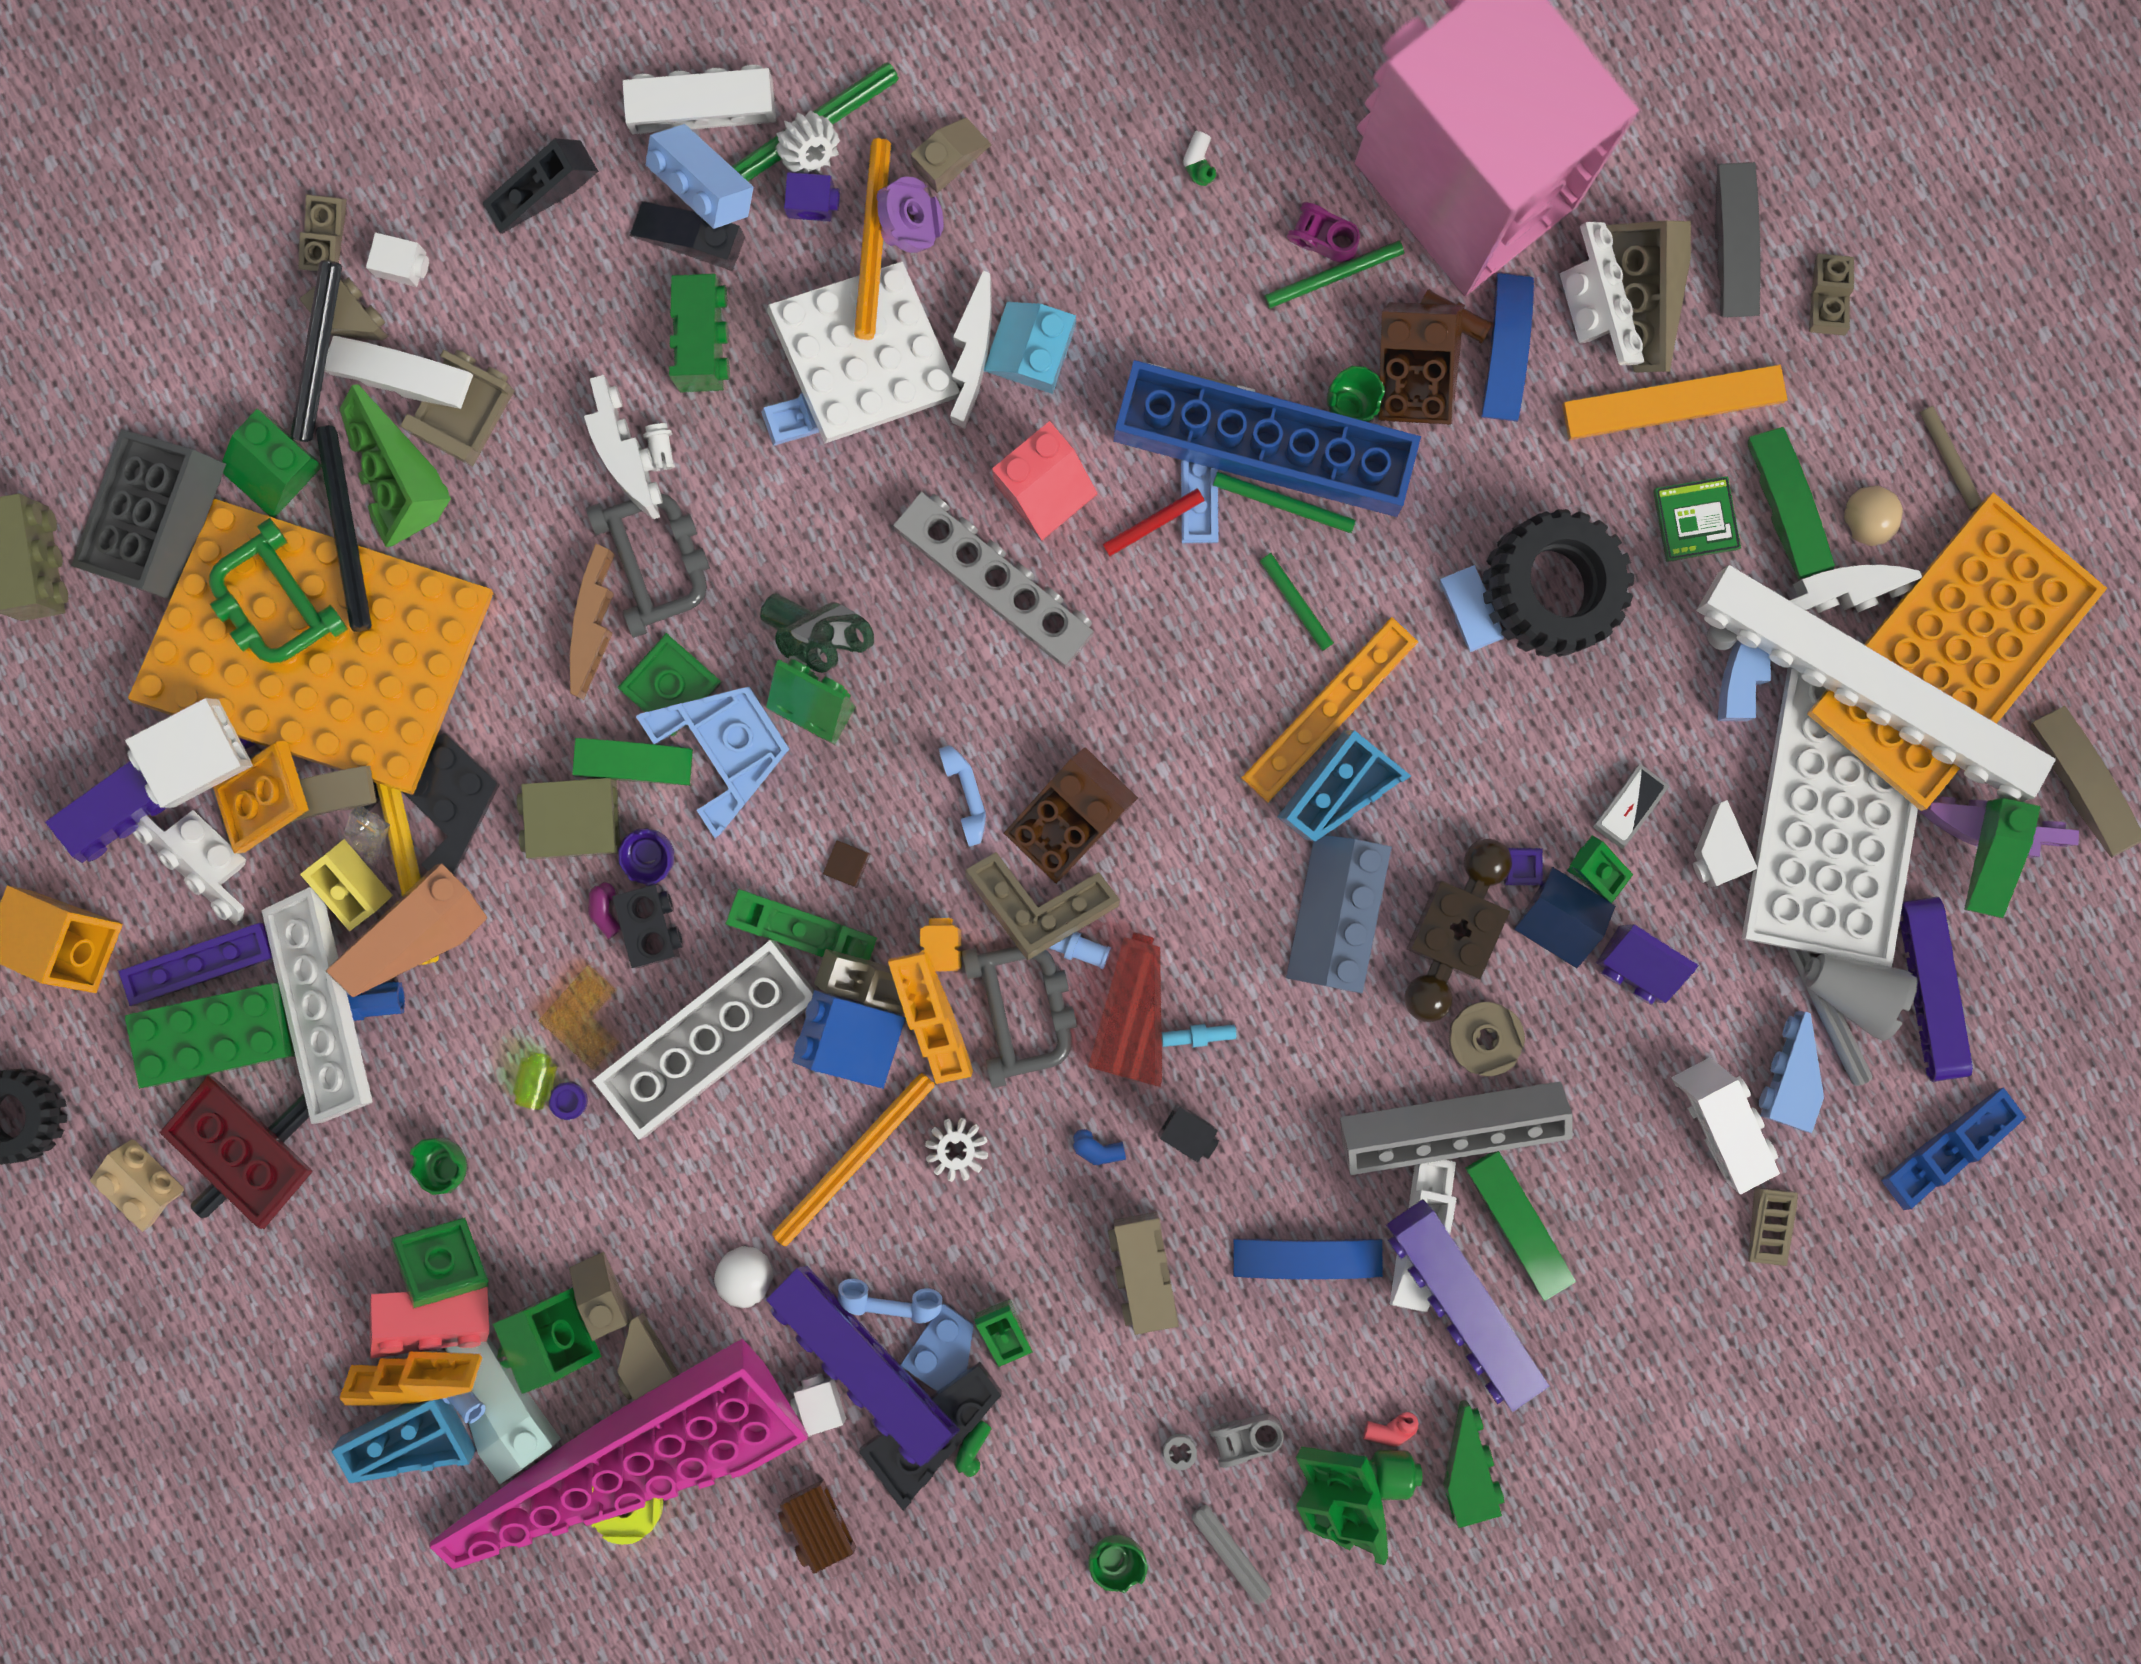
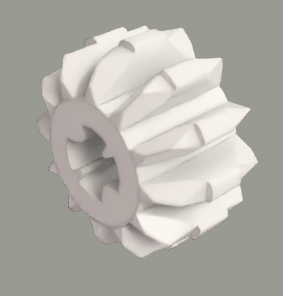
[776,110,840,175]
[925,1118,988,1181]

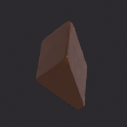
[823,840,871,888]

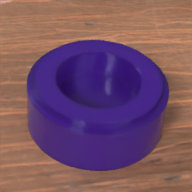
[549,1082,588,1120]

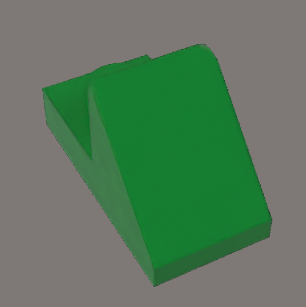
[1567,835,1633,903]

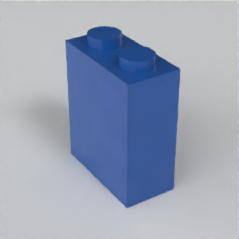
[792,990,906,1089]

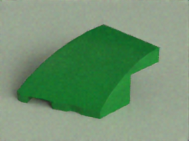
[1296,1446,1388,1565]

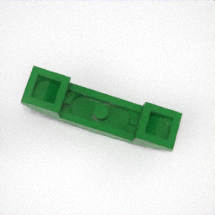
[725,889,877,960]

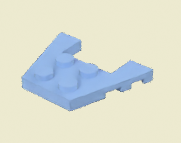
[636,687,790,838]

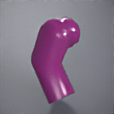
[588,882,621,940]

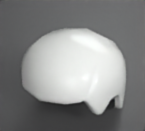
[714,1246,773,1308]

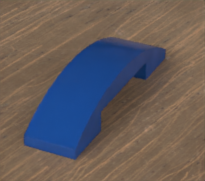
[1481,273,1534,422]
[1233,1239,1383,1279]

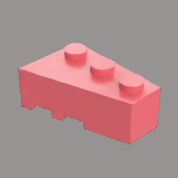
[369,1287,489,1359]

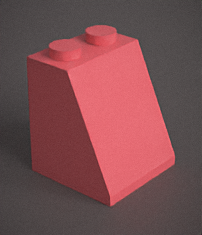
[992,421,1098,541]

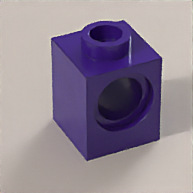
[784,172,840,222]

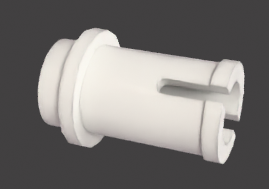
[643,423,675,471]

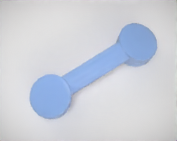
[939,745,986,847]
[838,1279,942,1323]

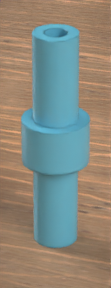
[1161,1024,1237,1048]

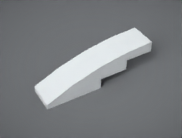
[950,270,992,428]
[325,336,473,409]

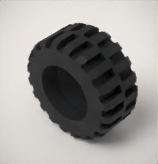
[1482,509,1634,657]

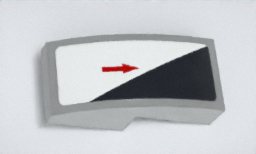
[1592,764,1669,849]

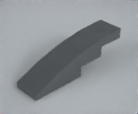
[1715,162,1761,318]

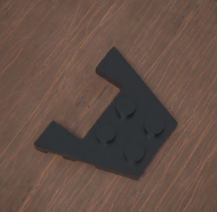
[362,733,500,875]

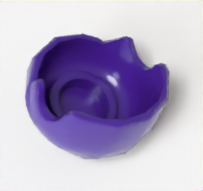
[618,828,675,886]

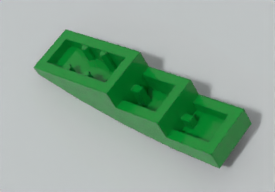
[1747,427,1835,580]
[1465,1151,1576,1301]

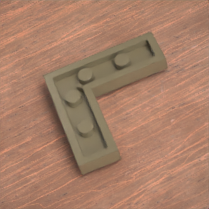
[965,852,1120,961]

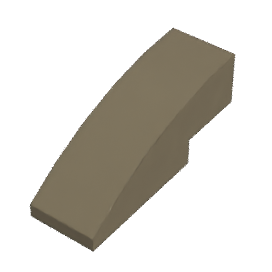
[814,949,904,1014]

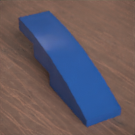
[1881,1087,2026,1210]

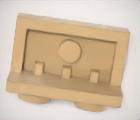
[90,1139,184,1232]

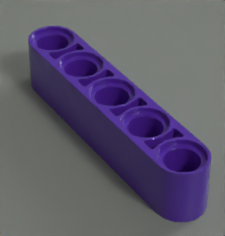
[1900,896,1973,1082]

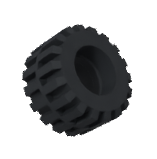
[0,1069,68,1165]

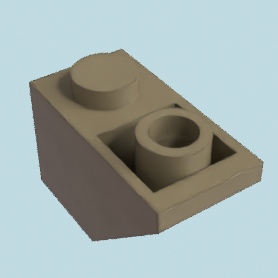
[299,277,388,341]

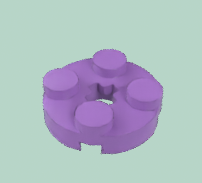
[877,177,944,253]

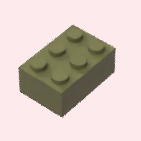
[0,493,68,621]

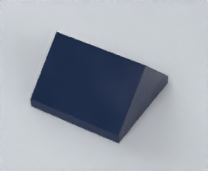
[1513,867,1616,969]

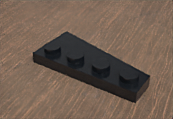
[859,1362,1002,1511]

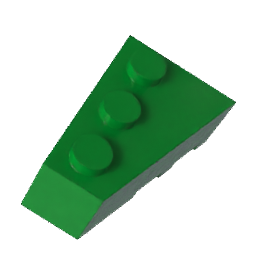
[669,274,730,392]

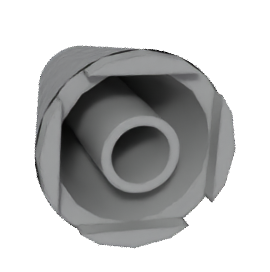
[1803,953,1917,1041]

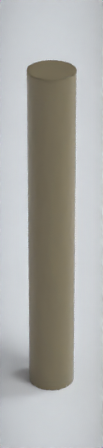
[1919,406,1982,510]

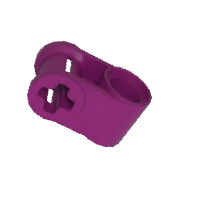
[1287,202,1360,263]

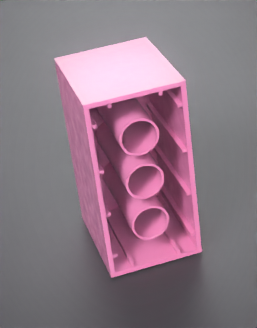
[1354,0,1640,297]

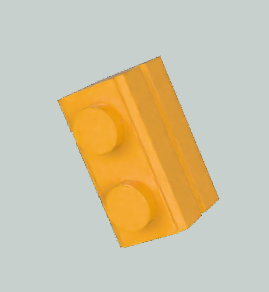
[920,918,962,971]

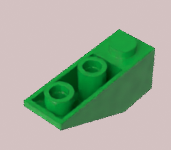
[1443,1400,1505,1528]

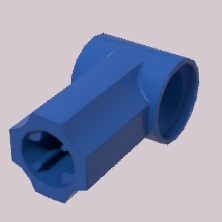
[347,982,405,1021]

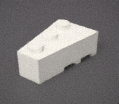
[1671,1057,1780,1194]

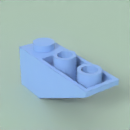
[1759,1011,1824,1133]

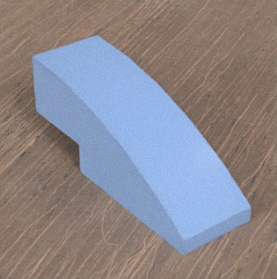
[1718,640,1771,721]

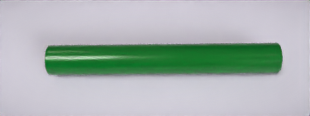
[1259,553,1334,651]

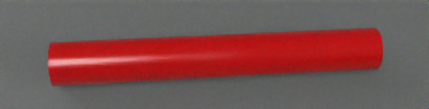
[1103,488,1205,557]

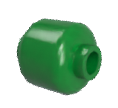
[1369,1450,1422,1500]

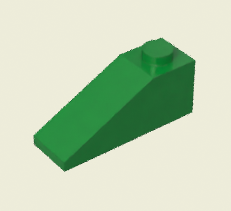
[1964,798,2041,918]

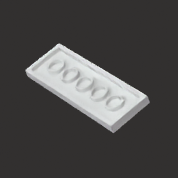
[261,887,373,1124]

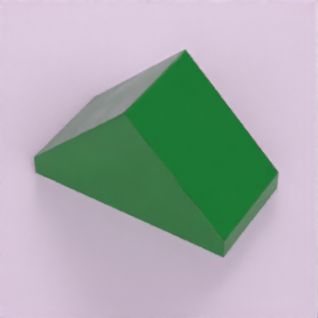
[974,1298,1033,1367]

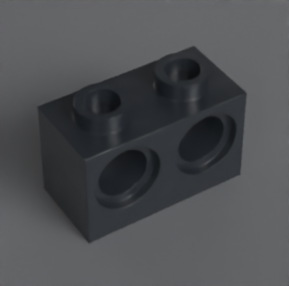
[612,884,683,968]
[1157,1103,1220,1163]

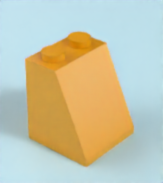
[0,885,123,993]

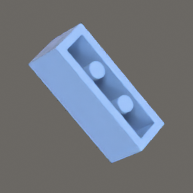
[646,124,754,229]

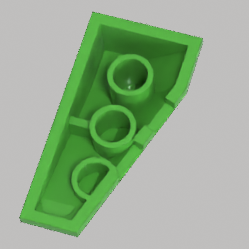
[340,384,451,547]

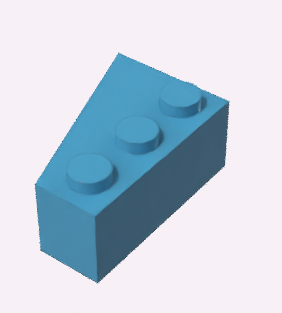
[1277,730,1411,842]
[331,1399,476,1483]

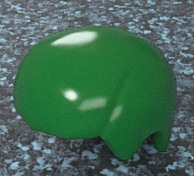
[1327,366,1385,422]
[409,1138,467,1195]
[1088,1534,1148,1593]

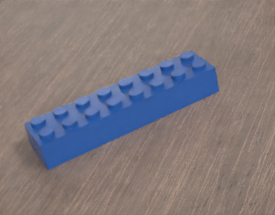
[1113,360,1421,517]

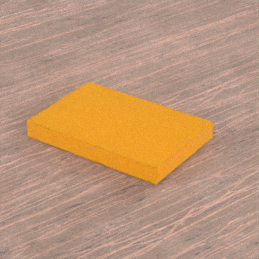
[213,741,309,854]

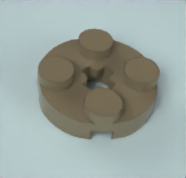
[1448,1002,1525,1076]

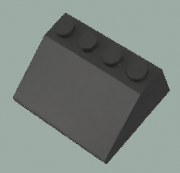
[71,429,226,600]

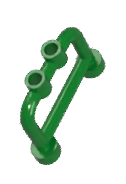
[209,518,348,663]

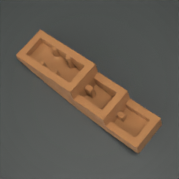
[570,543,615,700]

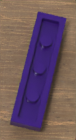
[118,923,273,1006]

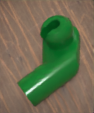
[954,1420,992,1477]

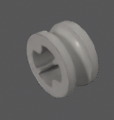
[1163,1434,1197,1470]

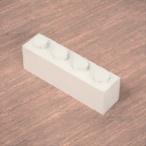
[622,65,776,134]

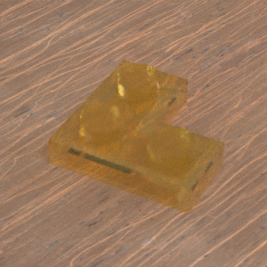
[538,965,619,1070]

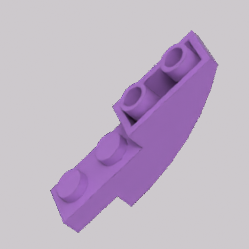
[1919,796,2079,858]

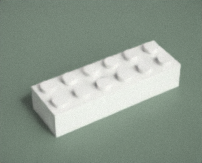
[592,940,814,1140]

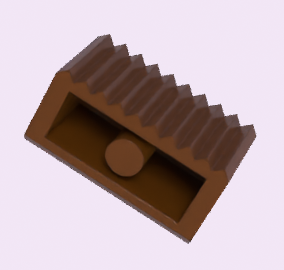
[778,1479,856,1574]

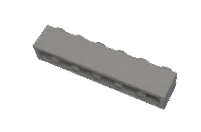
[1340,1081,1572,1175]

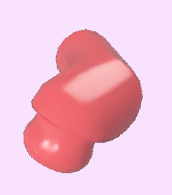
[1363,1412,1419,1447]

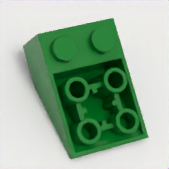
[766,658,855,745]

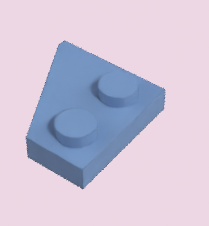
[900,1303,974,1392]

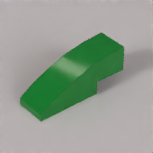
[572,738,693,786]

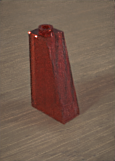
[1088,932,1162,1087]

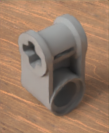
[1209,1414,1284,1468]

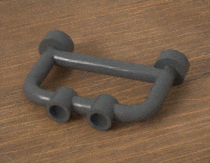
[586,493,710,638]
[961,946,1077,1089]

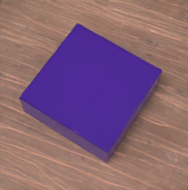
[1504,848,1543,886]

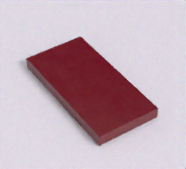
[159,1075,313,1229]

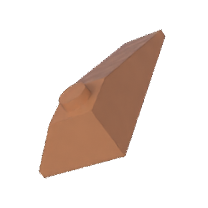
[325,863,487,997]

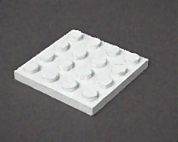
[767,261,960,444]

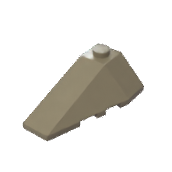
[1606,220,1691,373]

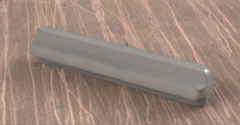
[1191,1505,1272,1605]

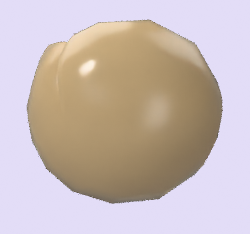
[1844,485,1903,546]

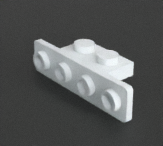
[1559,222,1644,365]
[132,810,246,926]

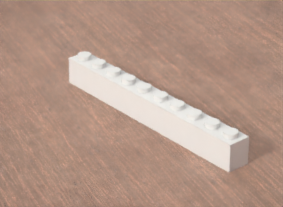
[1696,565,2056,802]

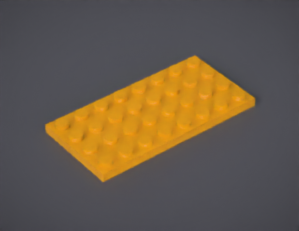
[1807,492,2107,811]

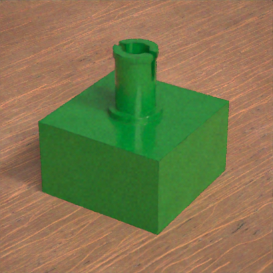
[493,1288,602,1394]

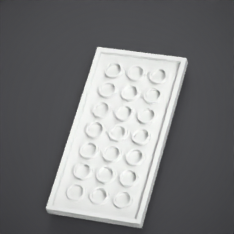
[1741,667,1918,967]

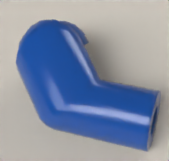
[1073,1129,1126,1165]

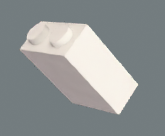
[125,698,253,808]

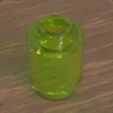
[512,1052,558,1110]

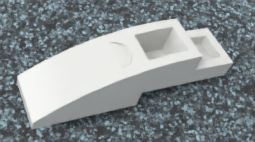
[584,375,663,519]
[1790,565,1922,613]
[1390,1160,1457,1312]

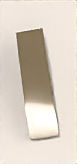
[2031,706,2141,858]

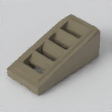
[1748,1187,1798,1266]

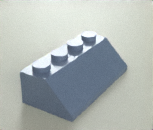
[1286,835,1392,994]

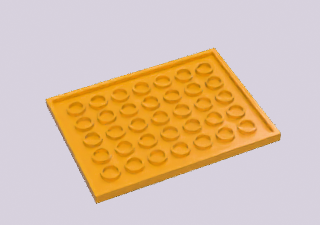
[128,499,493,795]

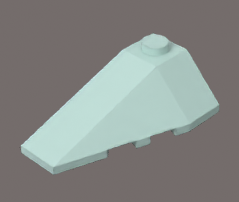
[445,1338,561,1484]

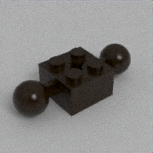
[1404,839,1512,1022]

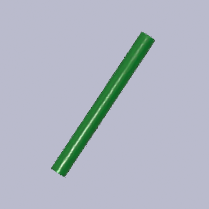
[1264,240,1404,309]
[1212,472,1356,534]

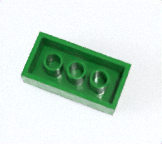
[124,983,295,1089]

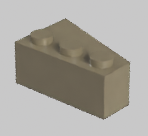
[1108,1212,1179,1335]

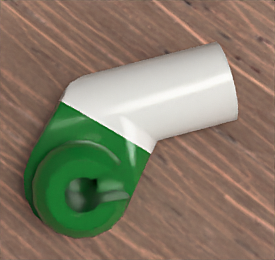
[1183,131,1216,186]

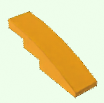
[888,951,973,1084]
[339,1351,482,1406]

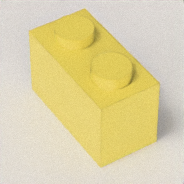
[300,839,393,932]

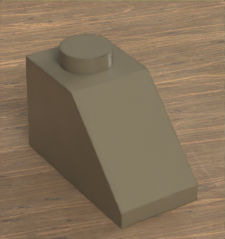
[910,117,991,193]
[569,1251,633,1341]
[618,1312,679,1401]

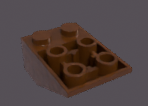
[1379,302,1463,425]
[1004,747,1138,884]

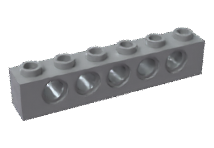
[893,492,1094,669]

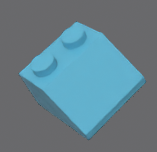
[984,302,1076,394]

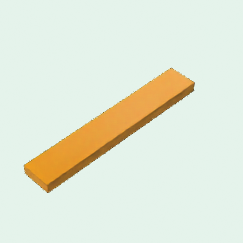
[1562,365,1788,440]
[1241,617,1419,803]

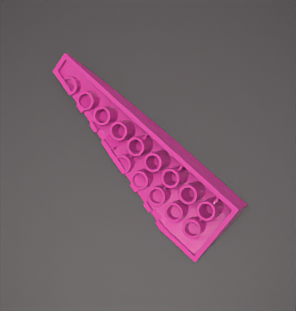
[430,1339,808,1569]

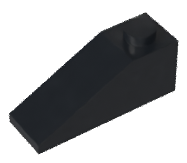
[482,138,599,233]
[630,201,745,271]

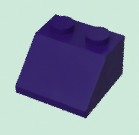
[1596,924,1699,1005]

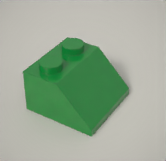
[222,408,322,518]

